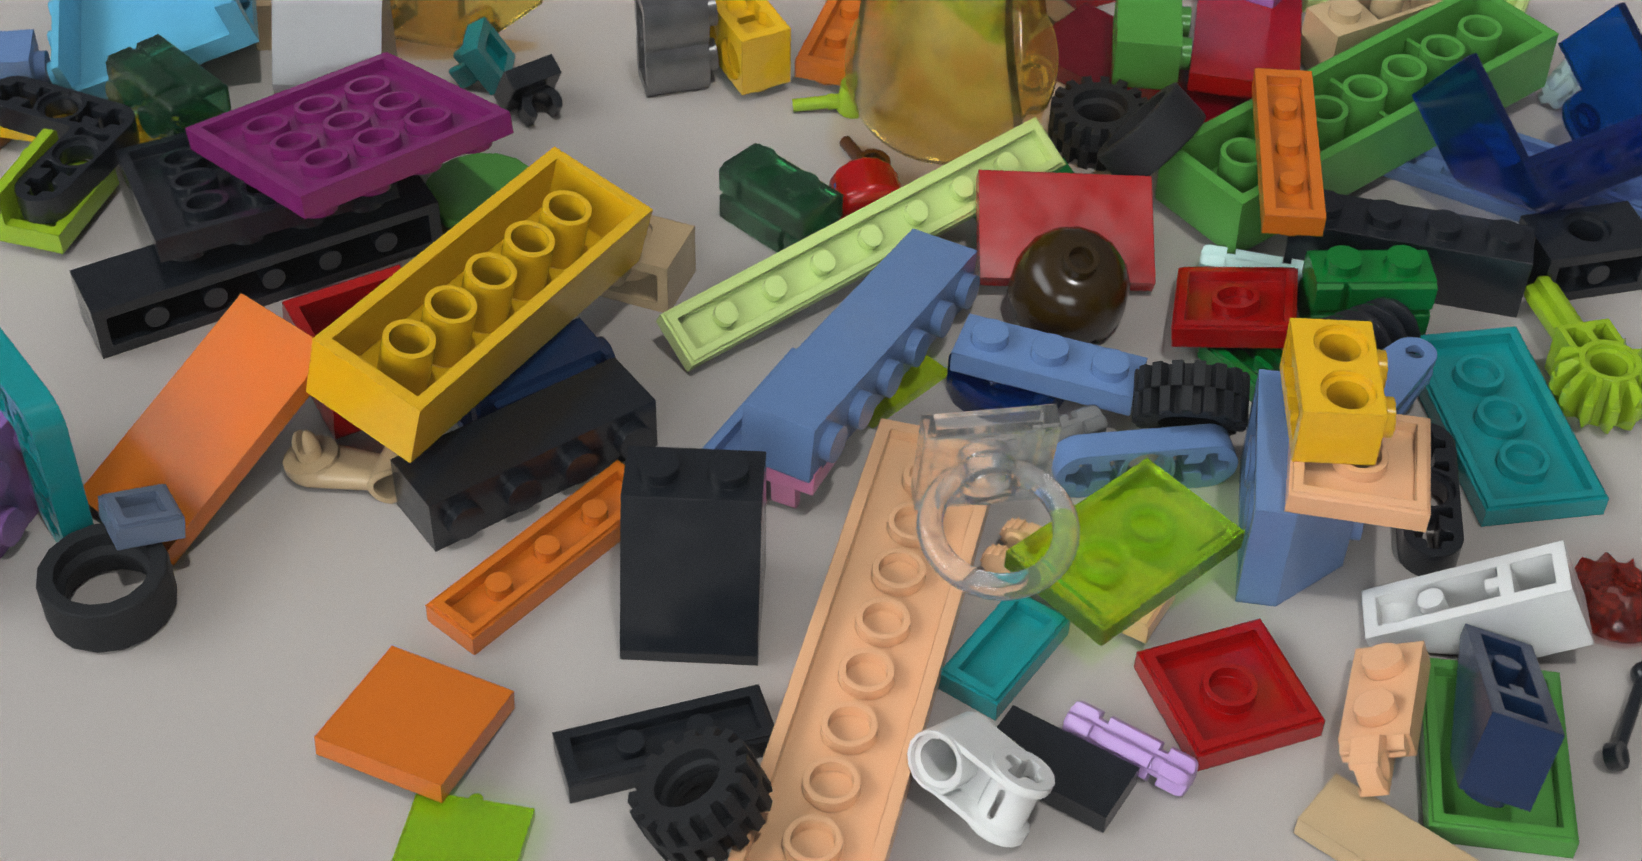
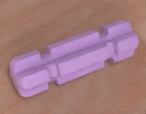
[1062,701,1199,797]

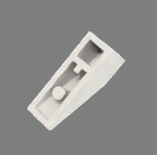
[1361,540,1594,658]

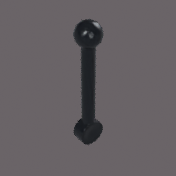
[1602,661,1642,771]

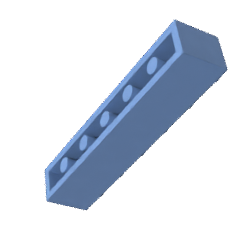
[740,228,980,483]

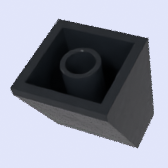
[620,446,766,666]

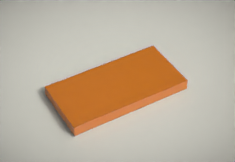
[83,293,314,565]

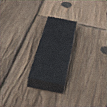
[552,684,774,804]

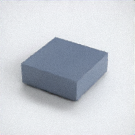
[98,484,186,551]

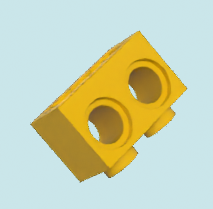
[710,0,791,95]
[1279,318,1396,466]

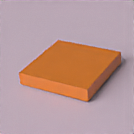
[314,646,515,803]

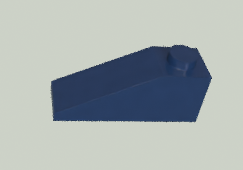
[1450,623,1565,812]

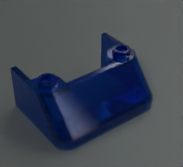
[1412,2,1642,214]

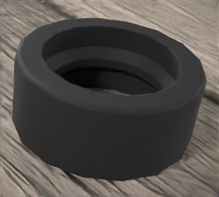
[1097,83,1206,176]
[36,523,177,653]

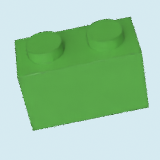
[1111,0,1192,90]

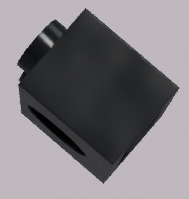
[1518,201,1642,300]

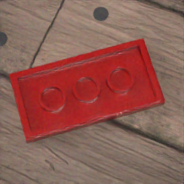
[1187,0,1302,99]

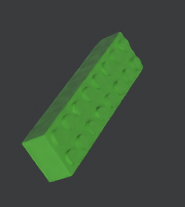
[1155,0,1559,254]

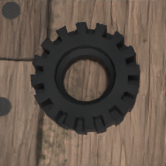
[1047,76,1148,171]
[1132,360,1250,435]

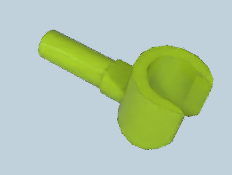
[792,76,869,119]

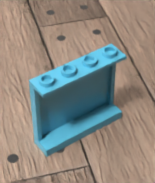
[46,0,259,99]

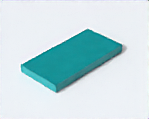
[1416,326,1609,527]

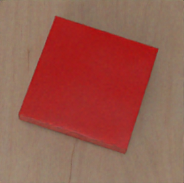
[1171,267,1298,348]
[1134,618,1326,772]

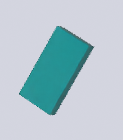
[938,588,1071,721]

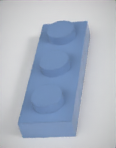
[950,313,1148,416]

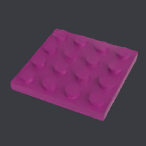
[185,52,514,219]

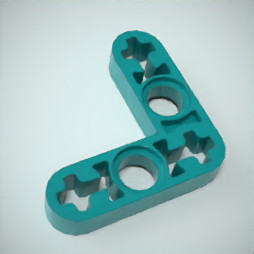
[0,328,94,542]

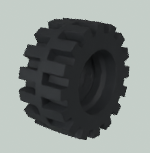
[628,726,773,861]

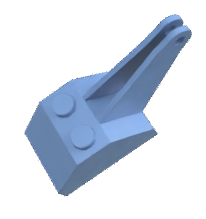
[1235,337,1437,607]

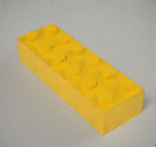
[306,146,653,463]

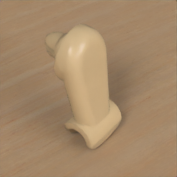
[282,429,399,504]

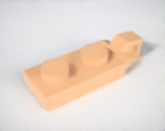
[1338,641,1431,797]

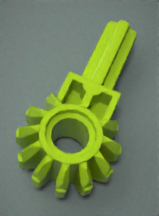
[1524,276,1642,434]

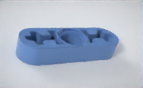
[1049,424,1238,498]

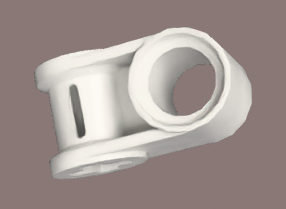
[907,711,1055,848]

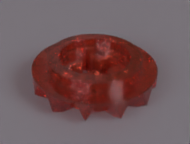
[1575,552,1642,644]

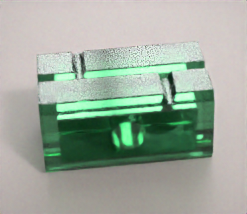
[105,34,231,139]
[719,143,843,253]

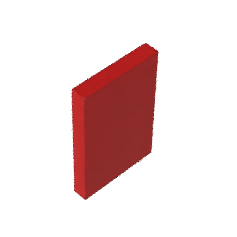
[976,170,1156,291]

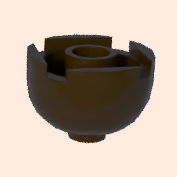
[1007,226,1130,345]

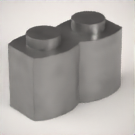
[634,0,719,97]

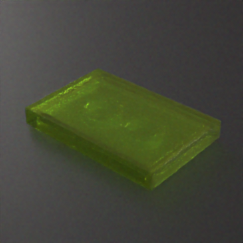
[1004,458,1245,647]

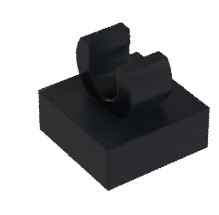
[494,54,563,127]

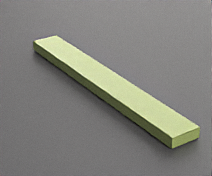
[656,117,1066,372]

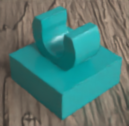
[449,17,516,95]

